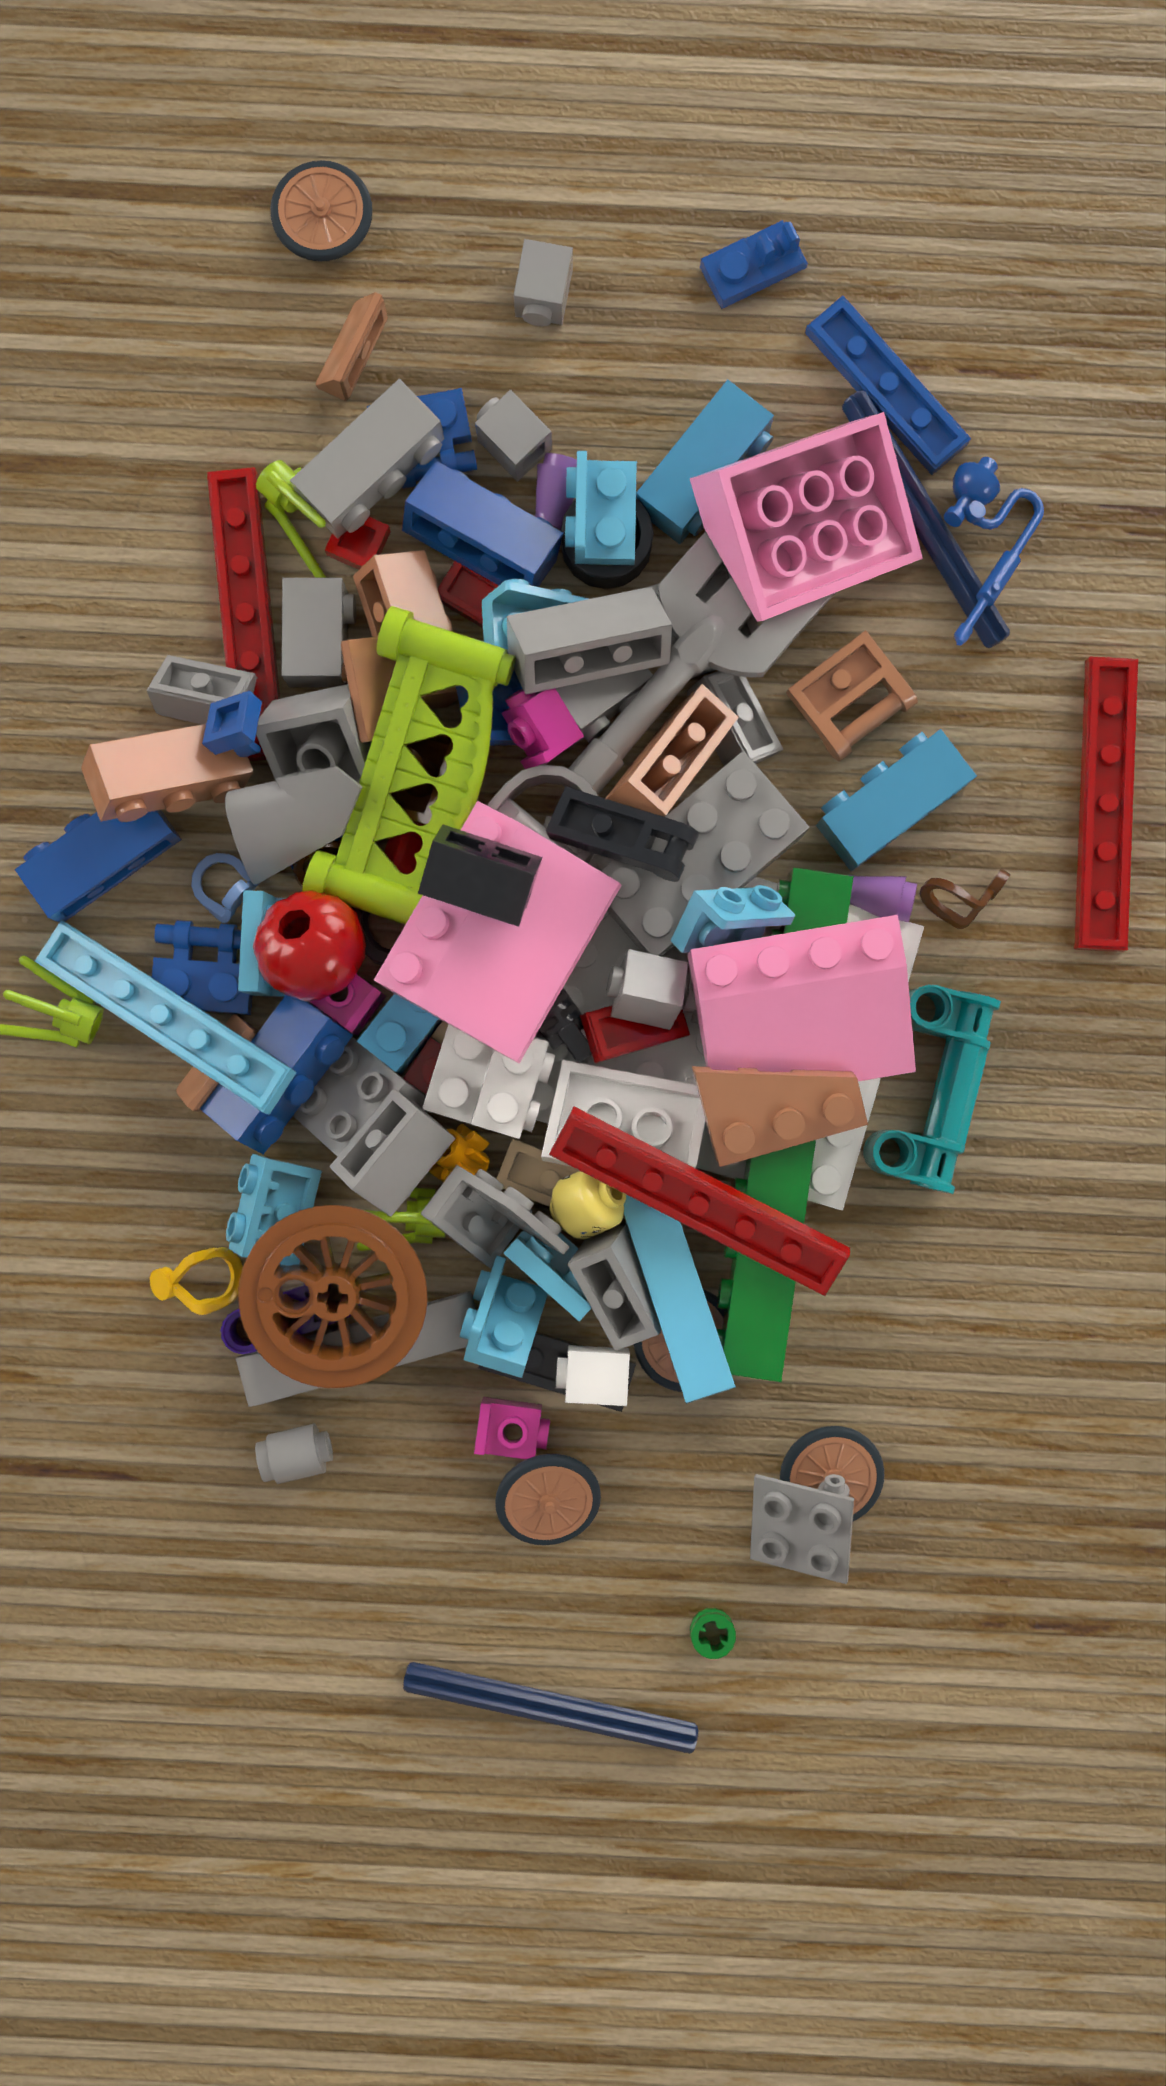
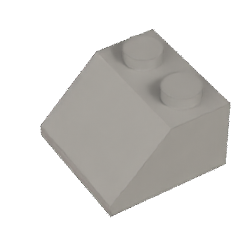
[256,684,371,783]

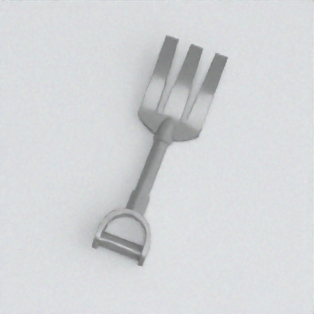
[487,531,837,864]

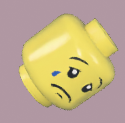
[550,1171,626,1239]

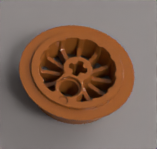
[238,1205,428,1388]

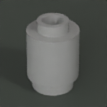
[255,1423,333,1484]

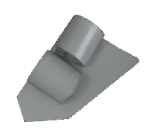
[225,766,362,884]

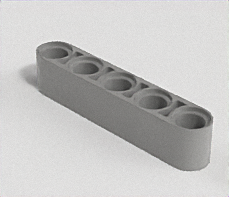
[235,1291,476,1407]

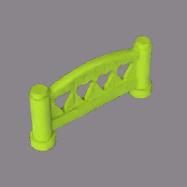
[302,606,516,925]

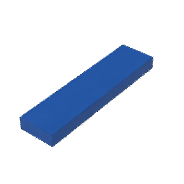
[805,296,971,475]

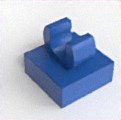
[202,690,262,758]

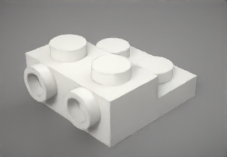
[422,1024,555,1139]

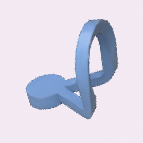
[191,853,259,923]

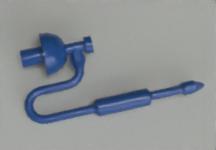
[944,457,1044,646]

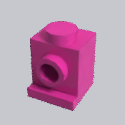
[501,688,584,769]
[309,974,386,1036]
[474,1397,550,1459]

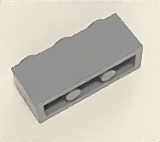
[290,378,444,539]
[507,587,672,694]

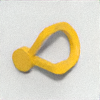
[150,1247,243,1315]

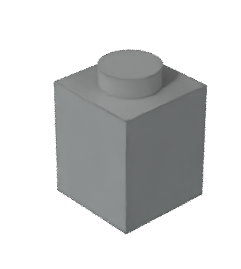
[514,239,573,327]
[475,389,552,482]
[606,949,688,1030]

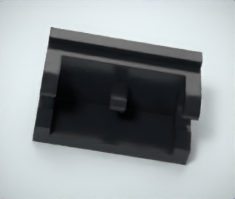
[418,824,543,927]

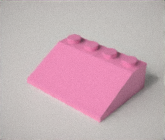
[690,412,923,622]
[374,801,622,1064]
[687,915,916,1082]

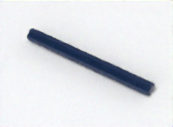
[842,390,1010,648]
[403,1662,698,1754]

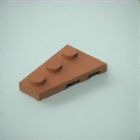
[692,1066,868,1167]

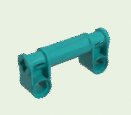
[863,984,1001,1194]

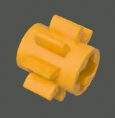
[429,1124,490,1182]

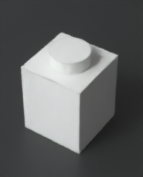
[556,1345,630,1406]

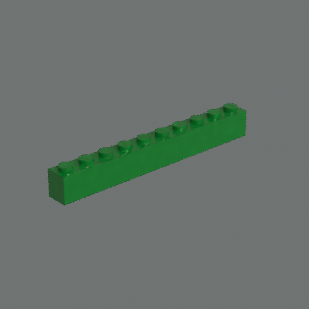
[716,867,854,1382]

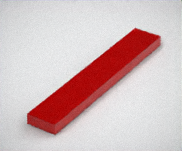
[207,467,280,761]
[1074,656,1138,952]
[549,1106,850,1296]

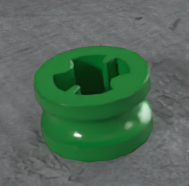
[690,1608,736,1659]

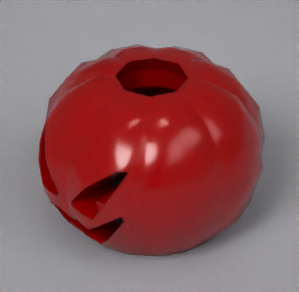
[253,890,366,1002]

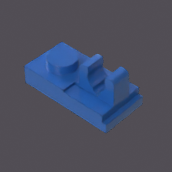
[700,220,808,309]

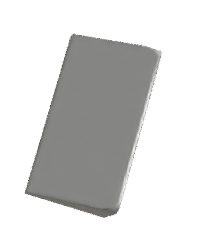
[146,655,257,724]
[687,671,783,766]

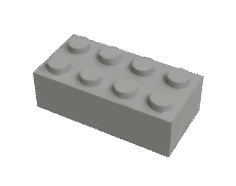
[601,750,810,956]

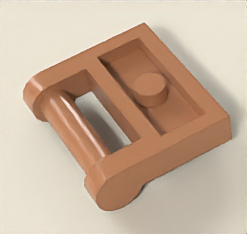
[786,630,918,762]

